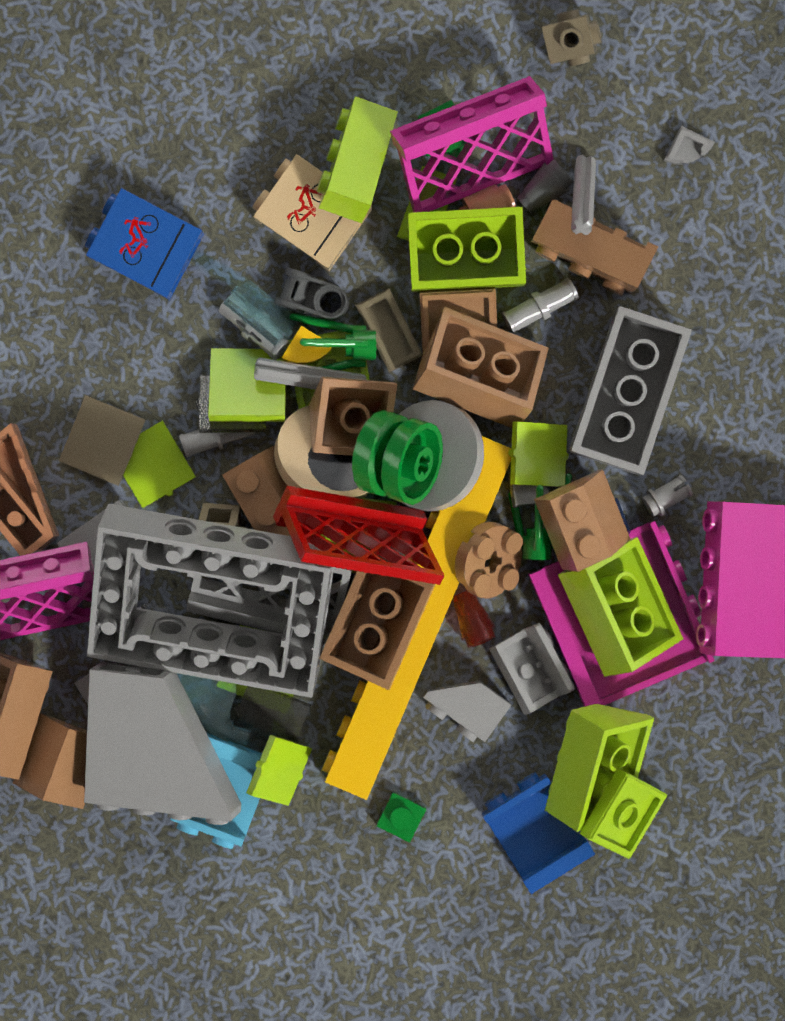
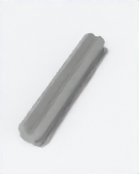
[571,154,596,235]
[254,358,366,389]

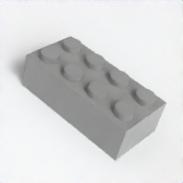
[568,306,692,476]

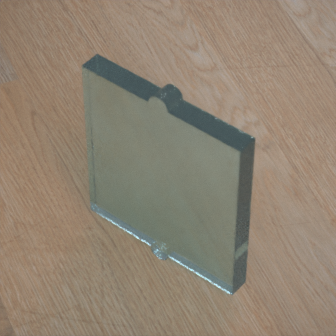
[223,280,299,346]

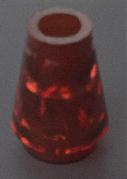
[453,591,496,648]

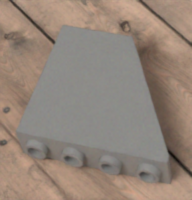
[84,661,241,825]

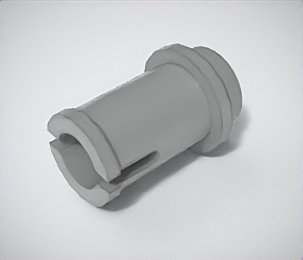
[642,474,693,517]

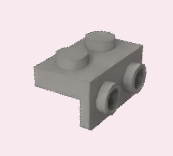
[489,623,575,715]

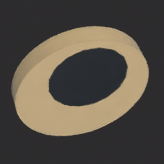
[274,406,369,499]

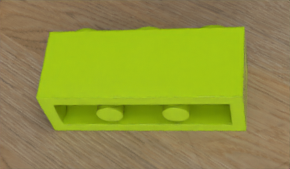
[316,96,398,223]

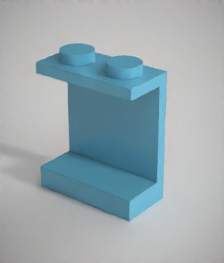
[170,732,262,849]

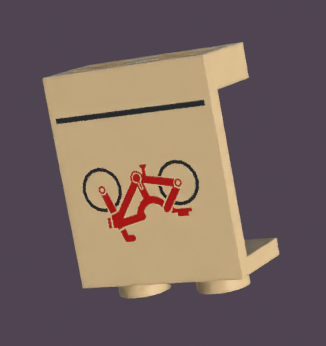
[252,154,372,271]

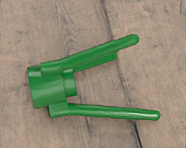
[290,313,376,370]
[508,473,572,560]

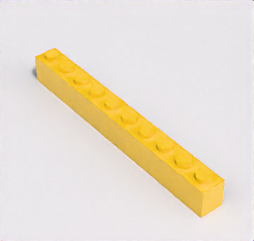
[321,436,511,800]

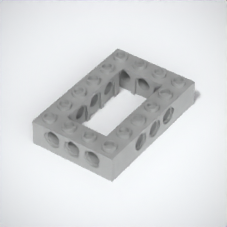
[87,504,334,698]

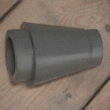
[517,159,574,214]

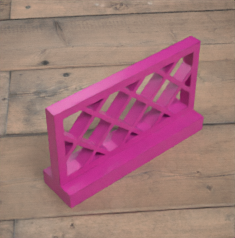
[390,76,553,212]
[0,542,94,640]

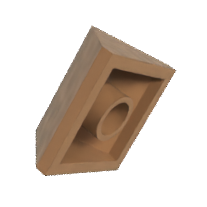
[309,377,397,456]
[13,713,87,809]

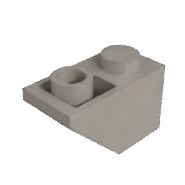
[423,681,512,742]

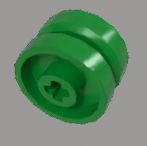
[352,410,443,505]

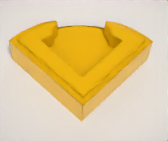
[281,326,333,364]

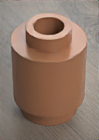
[458,184,516,210]

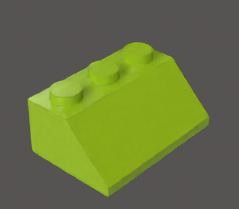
[408,207,526,292]
[558,537,683,677]
[545,704,654,832]

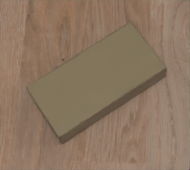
[355,288,423,373]

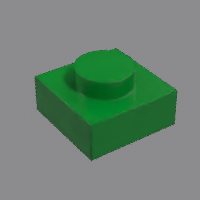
[376,791,427,843]

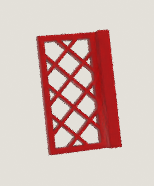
[273,486,444,585]

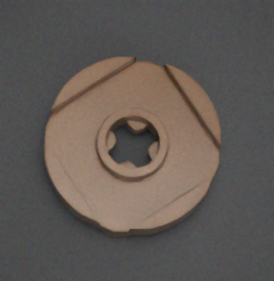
[455,522,523,599]

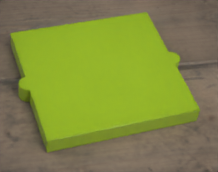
[123,420,196,508]
[508,421,569,487]
[246,735,312,806]

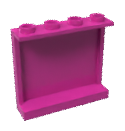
[696,501,785,658]
[528,521,715,707]

